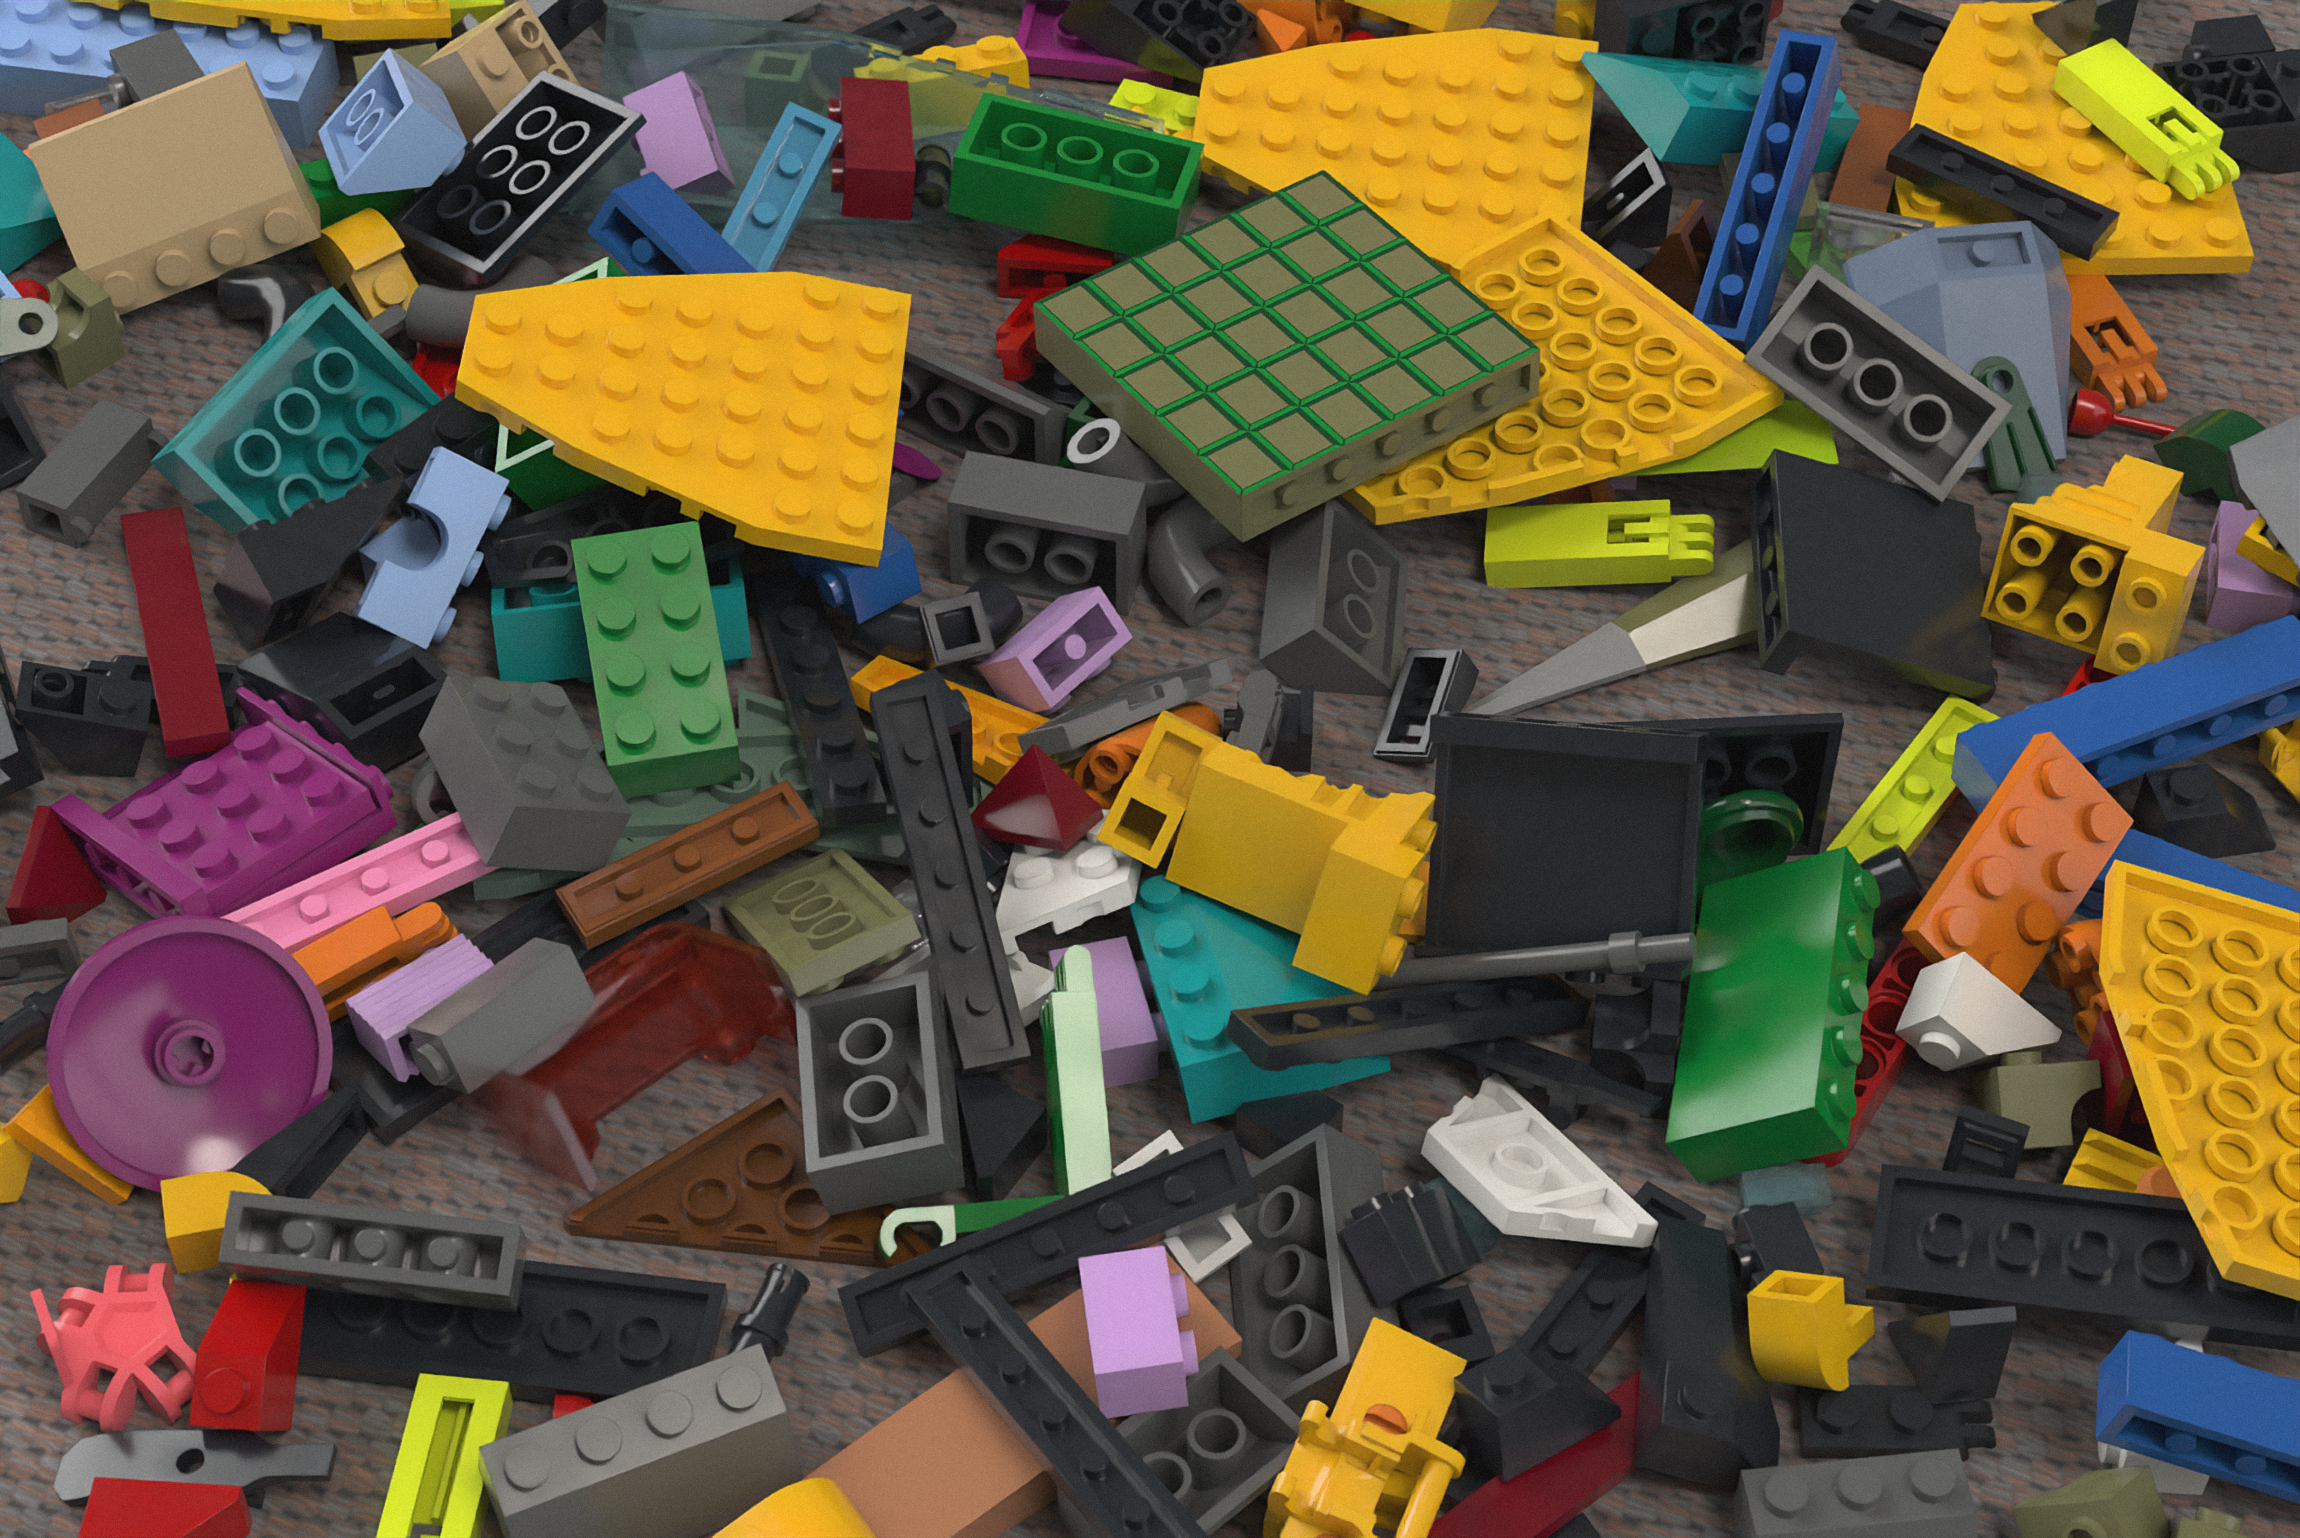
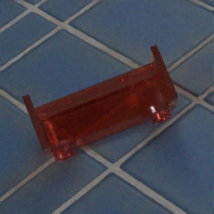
[477,921,798,1192]

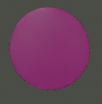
[892,442,942,479]

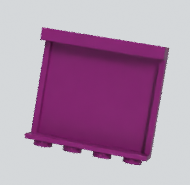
[50,686,398,919]

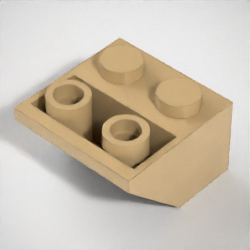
[417,0,580,144]

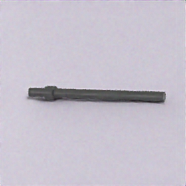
[1372,931,1697,990]

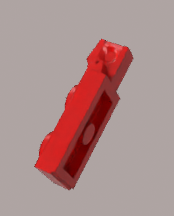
[995,286,1069,381]

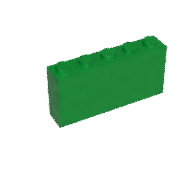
[1665,846,1880,1184]

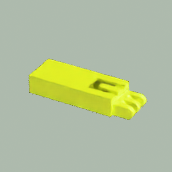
[2053,38,2240,200]
[1484,499,1715,588]
[376,1373,513,1538]

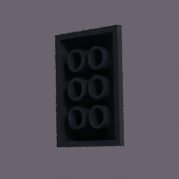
[389,70,647,288]
[1600,712,1844,856]

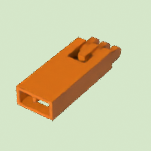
[2066,274,2167,413]
[291,902,460,1023]

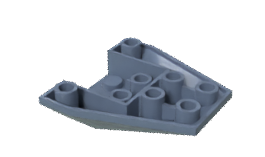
[1842,221,2072,473]

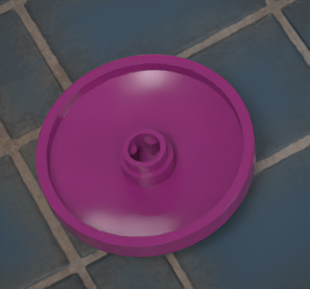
[46,915,333,1192]

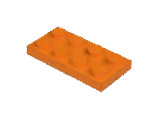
[1901,732,2134,995]

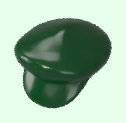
[1695,789,1804,924]

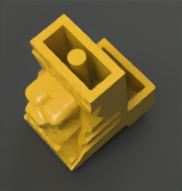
[1981,454,2206,676]
[1165,741,1438,995]

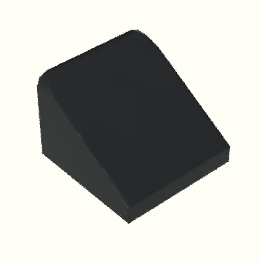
[917,591,996,671]

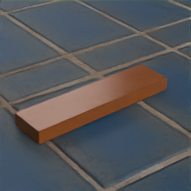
[1825,103,1914,232]
[555,780,820,950]

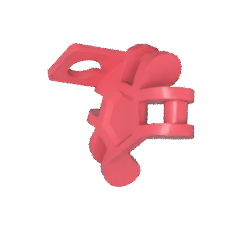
[30,1263,197,1433]

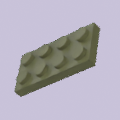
[721,846,922,997]

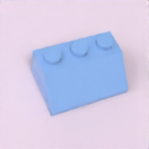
[318,47,467,196]

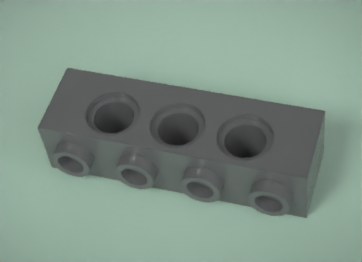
[218,1190,528,1312]

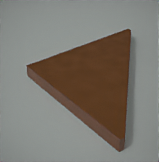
[563,1084,932,1269]

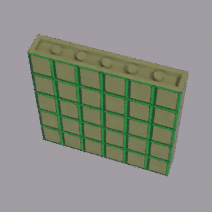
[1033,170,1540,543]

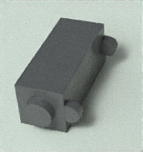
[15,399,170,549]
[406,937,598,1094]

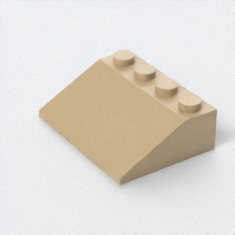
[28,60,321,316]

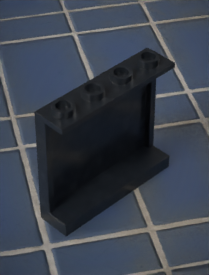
[1748,448,1998,707]
[1415,711,1709,989]

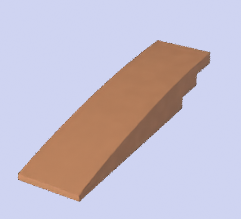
[801,1242,1243,1538]

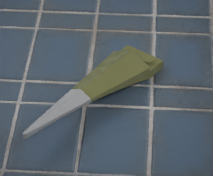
[1461,538,1758,716]

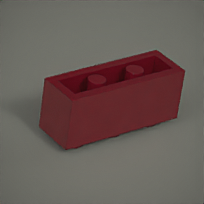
[827,76,916,221]

